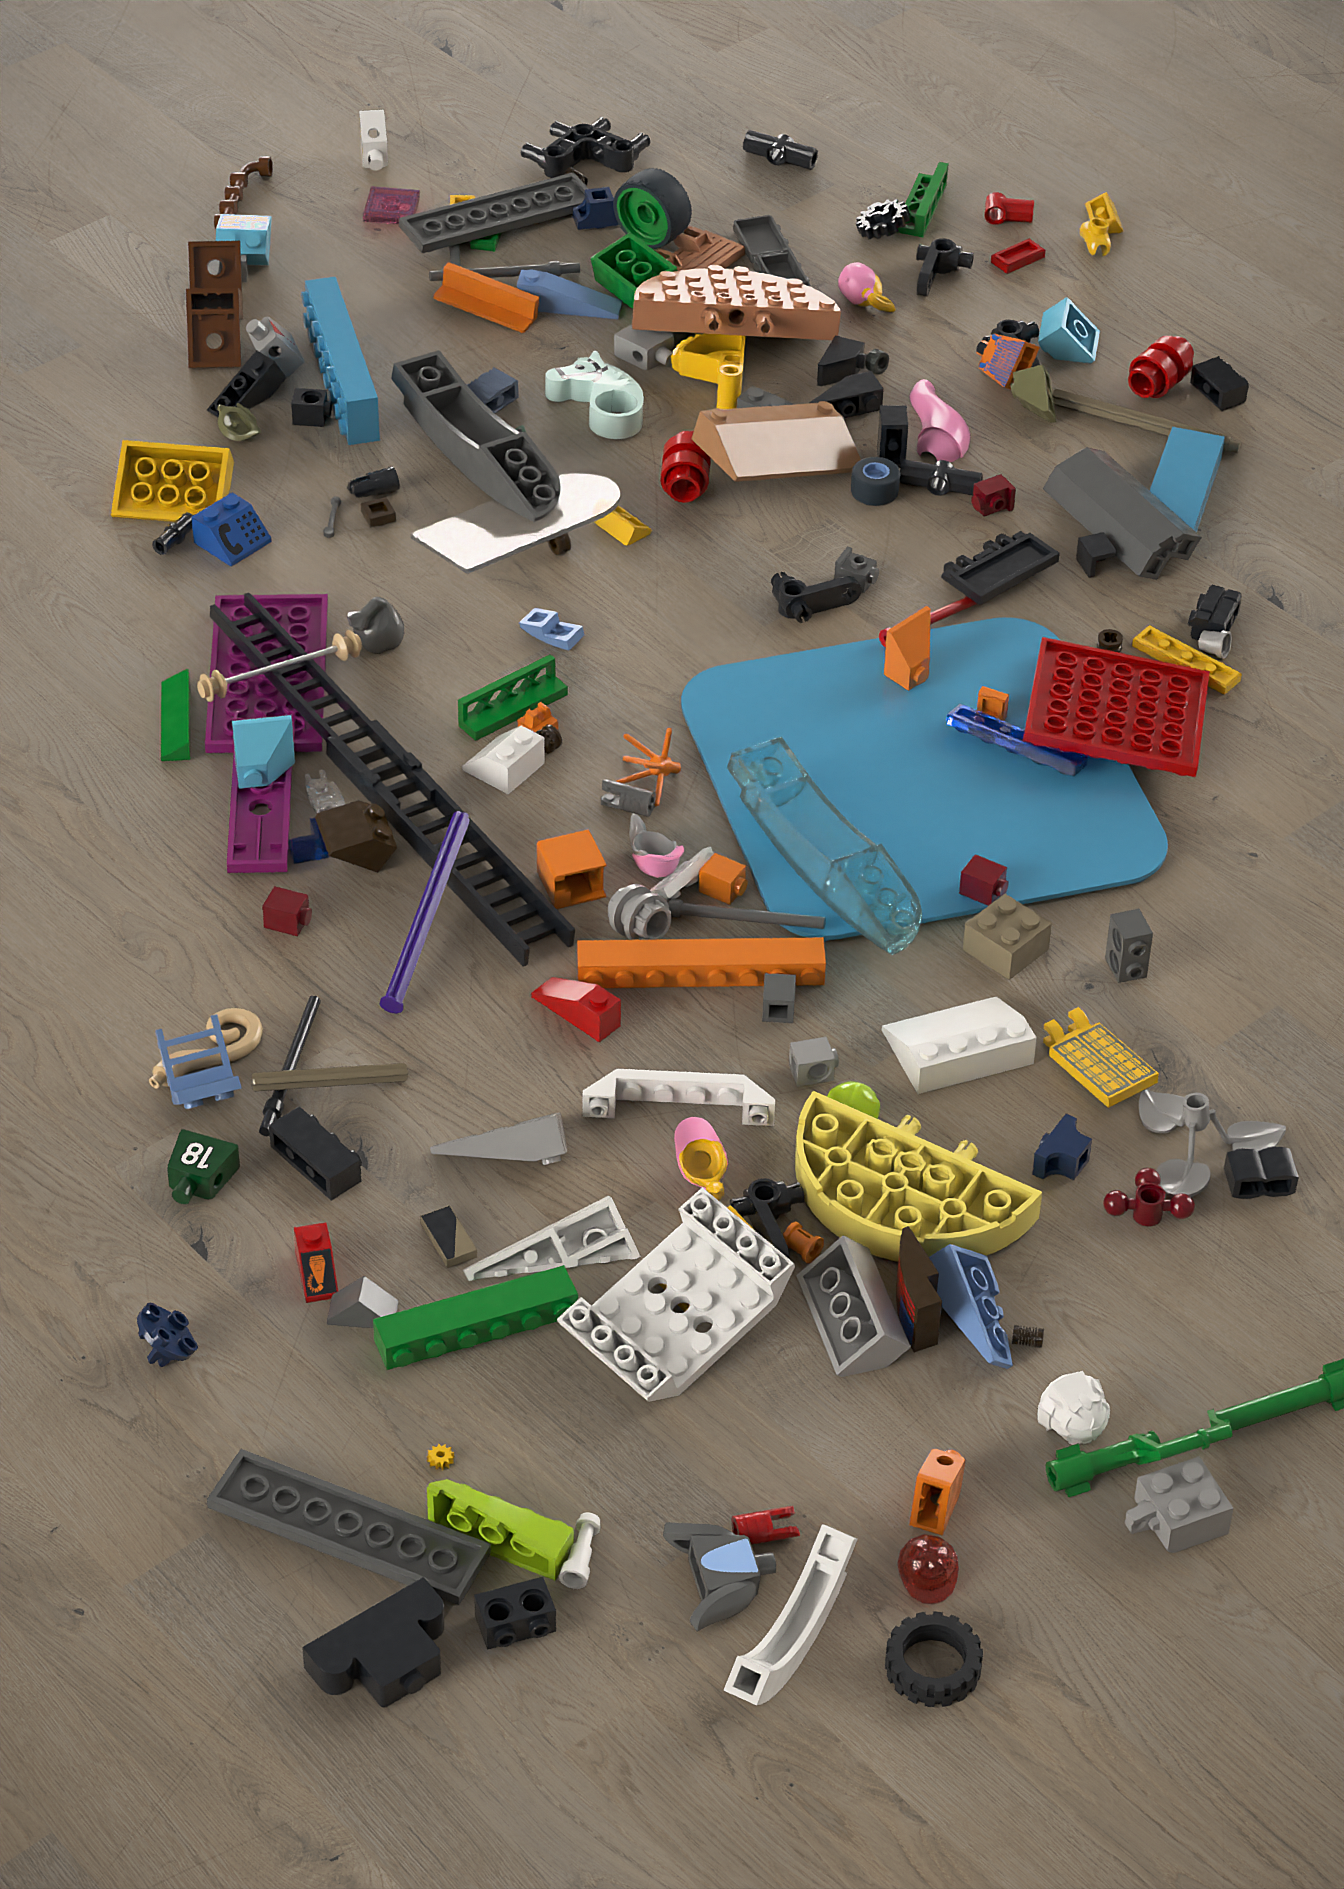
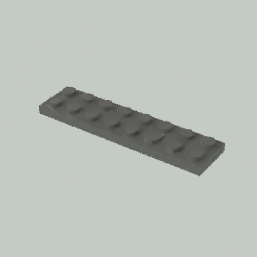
[399,172,589,253]
[207,1449,491,1605]

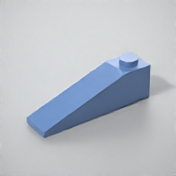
[929,1244,1013,1369]

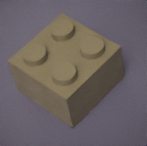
[963,894,1052,980]

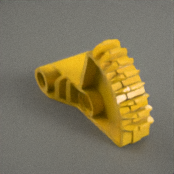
[671,333,746,409]

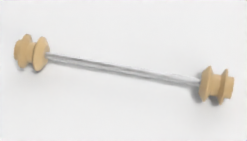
[197,630,362,702]

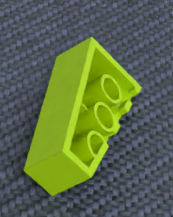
[427,1479,574,1581]

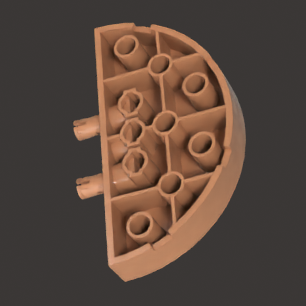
[632,265,841,340]

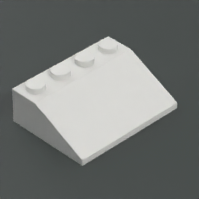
[882,997,1037,1094]

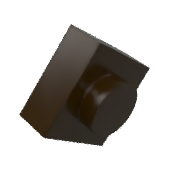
[361,497,396,528]

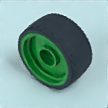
[613,168,692,249]

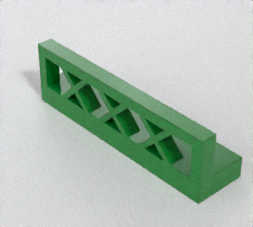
[897,162,949,237]
[458,654,568,741]

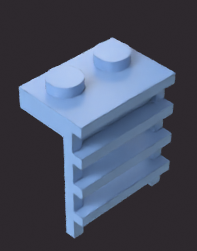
[155,1014,241,1109]

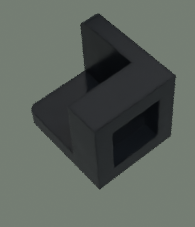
[1076,532,1116,578]

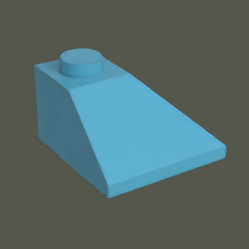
[232,715,295,789]

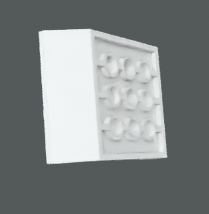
[557,1187,795,1402]

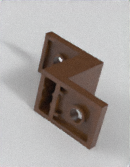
[186,241,243,368]

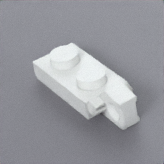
[650,847,714,902]

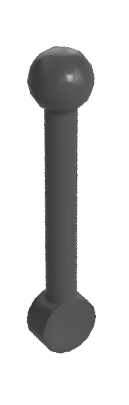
[323,496,341,538]

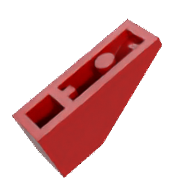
[531,977,621,1042]

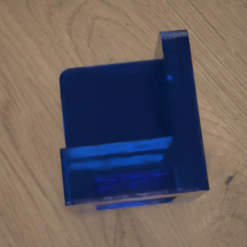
[289,818,329,864]

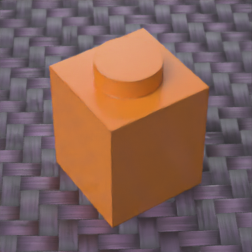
[699,853,748,905]

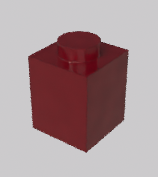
[959,854,1009,906]
[262,886,312,937]

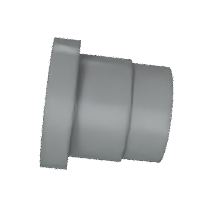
[1199,630,1232,659]

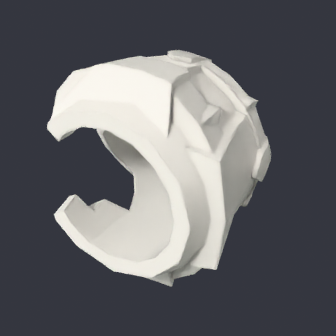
[1037,1371,1110,1445]

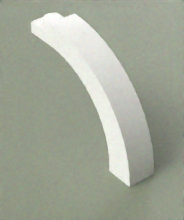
[724,1524,857,1705]

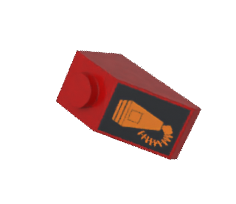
[293,1222,338,1303]

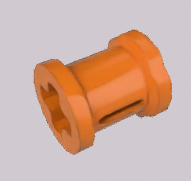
[783,1221,824,1263]

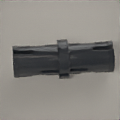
[152,512,194,555]

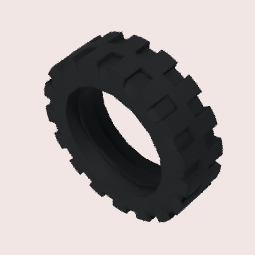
[885,1611,983,1707]

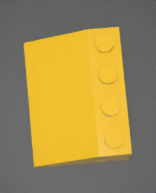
[111,440,234,522]

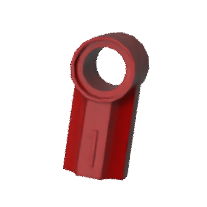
[984,192,1034,225]

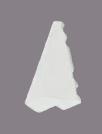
[463,1196,641,1281]

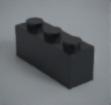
[269,1106,362,1201]

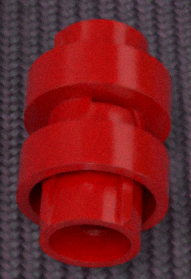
[1128,336,1194,398]
[660,431,711,503]

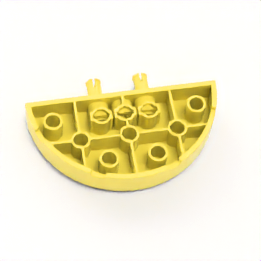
[795,1091,1042,1262]

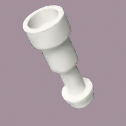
[559,1512,601,1589]

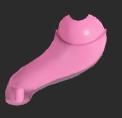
[909,379,971,462]

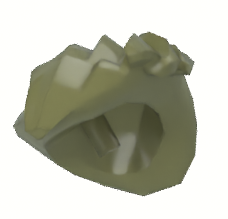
[217,403,261,441]

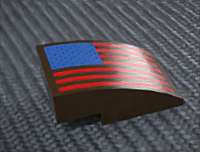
[896,1226,942,1353]

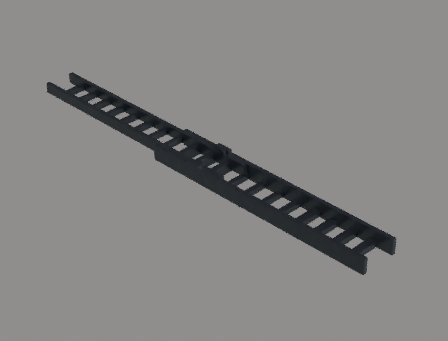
[210,592,575,967]

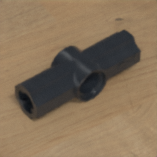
[743,130,818,170]
[900,459,983,496]

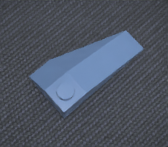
[517,269,622,320]

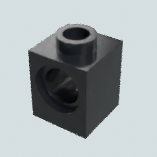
[291,388,332,427]

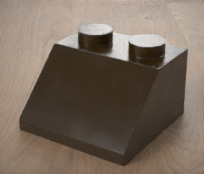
[315,800,397,873]

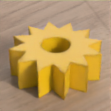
[427,1443,454,1470]

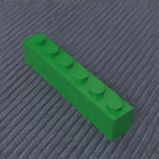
[373,1265,578,1370]

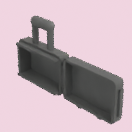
[733,215,811,287]

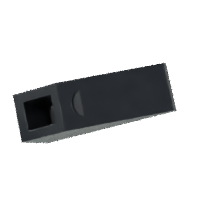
[207,350,287,418]
[809,371,884,419]

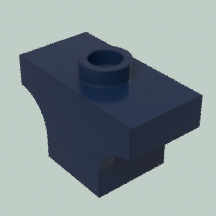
[573,187,619,230]
[1032,1113,1092,1180]

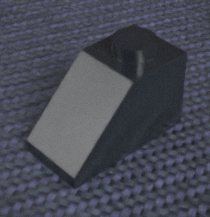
[817,335,867,387]

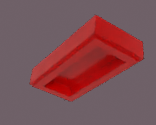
[991,238,1046,274]

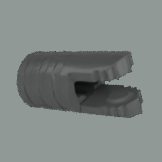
[601,779,656,817]

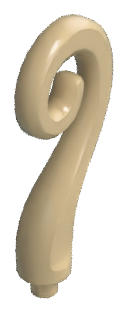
[149,1008,263,1089]

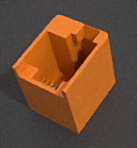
[537,829,607,909]

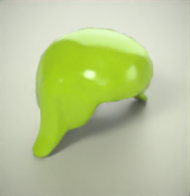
[827,1081,881,1119]

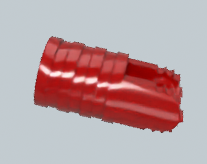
[731,1506,800,1545]

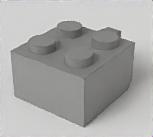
[1125,1456,1233,1553]

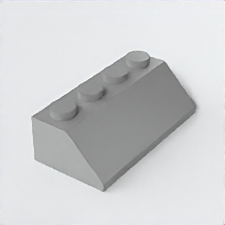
[796,1235,910,1377]

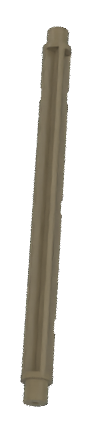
[1052,387,1242,453]

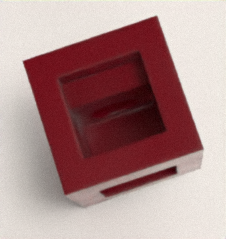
[971,474,1016,517]

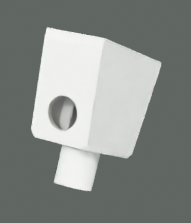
[359,110,388,171]

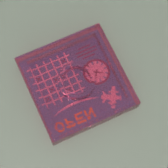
[363,186,420,224]

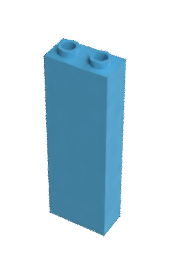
[1150,427,1225,533]

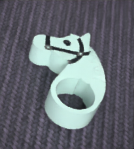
[545,351,644,439]

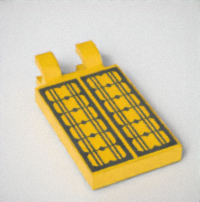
[1043,1007,1159,1108]

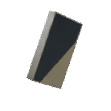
[420,1205,477,1268]

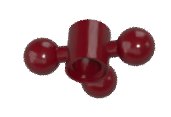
[1103,1167,1195,1227]

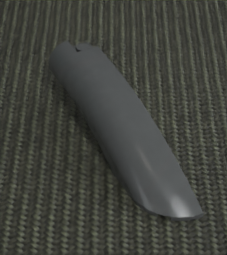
[391,350,561,522]

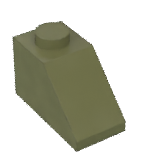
[1011,364,1056,423]

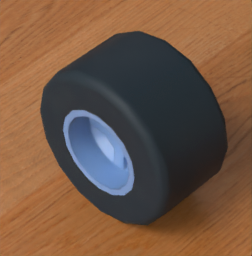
[851,457,900,506]

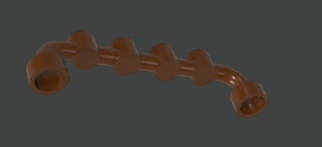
[214,156,273,229]

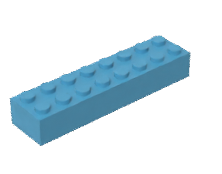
[301,277,380,445]

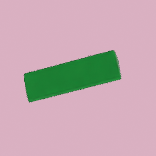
[161,669,190,761]

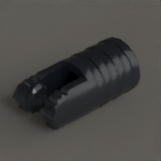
[347,466,400,498]

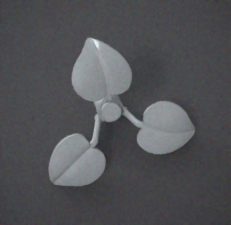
[1139,1089,1286,1197]

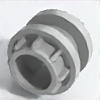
[608,884,671,940]

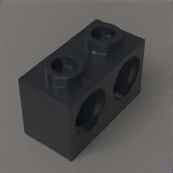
[474,1577,556,1650]

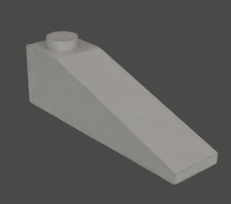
[430,1112,567,1165]

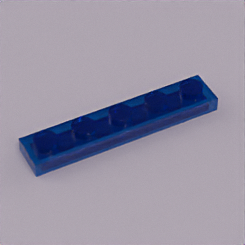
[945,704,1089,776]

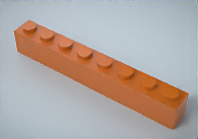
[577,937,826,988]

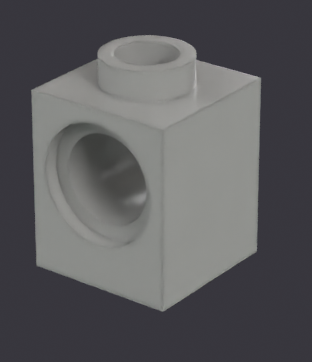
[789,1037,839,1087]

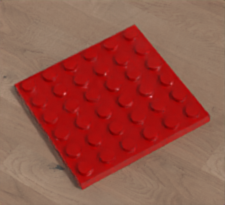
[1023,637,1210,777]

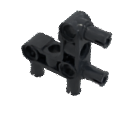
[521,117,651,178]

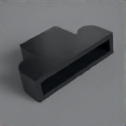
[302,1577,444,1707]

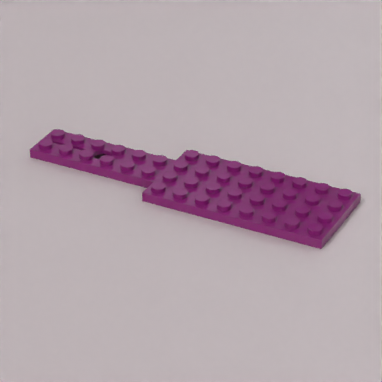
[205,594,328,873]

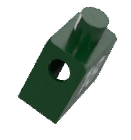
[167,1129,240,1204]

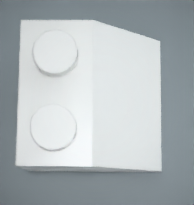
[462,725,545,794]

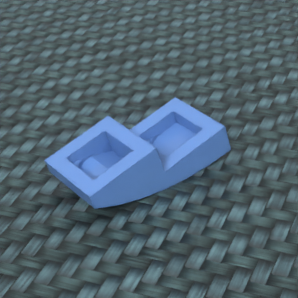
[519,608,584,650]

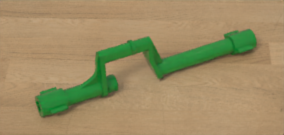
[1045,1358,1344,1497]

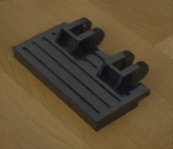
[941,531,1060,605]

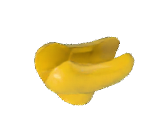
[1079,218,1111,256]

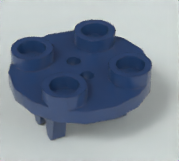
[137,1302,198,1367]

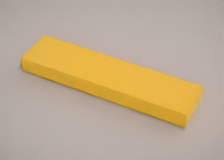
[1132,625,1242,695]

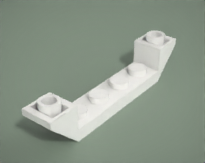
[583,1069,775,1126]

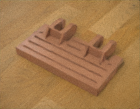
[655,226,745,271]

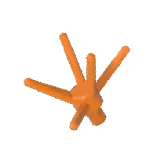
[616,728,681,807]

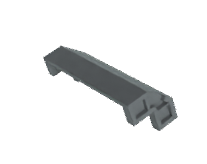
[1043,447,1202,580]

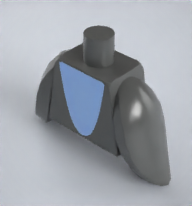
[663,1522,776,1632]

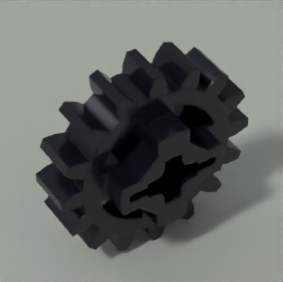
[856,199,910,239]

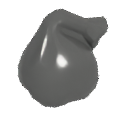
[347,597,405,654]

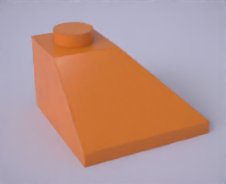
[884,606,931,691]

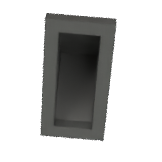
[327,1276,399,1329]

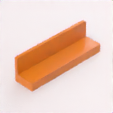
[433,262,539,333]

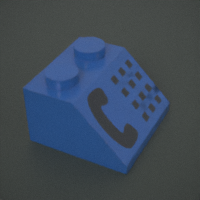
[192,492,272,567]

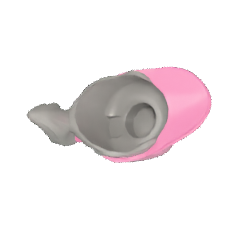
[629,814,684,878]

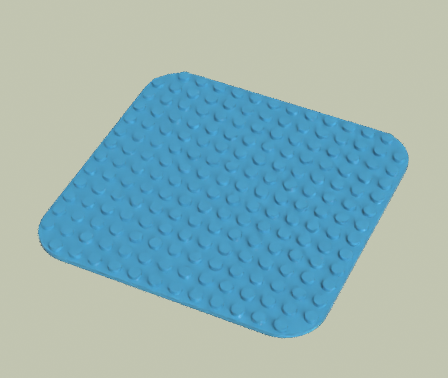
[681,617,1168,942]

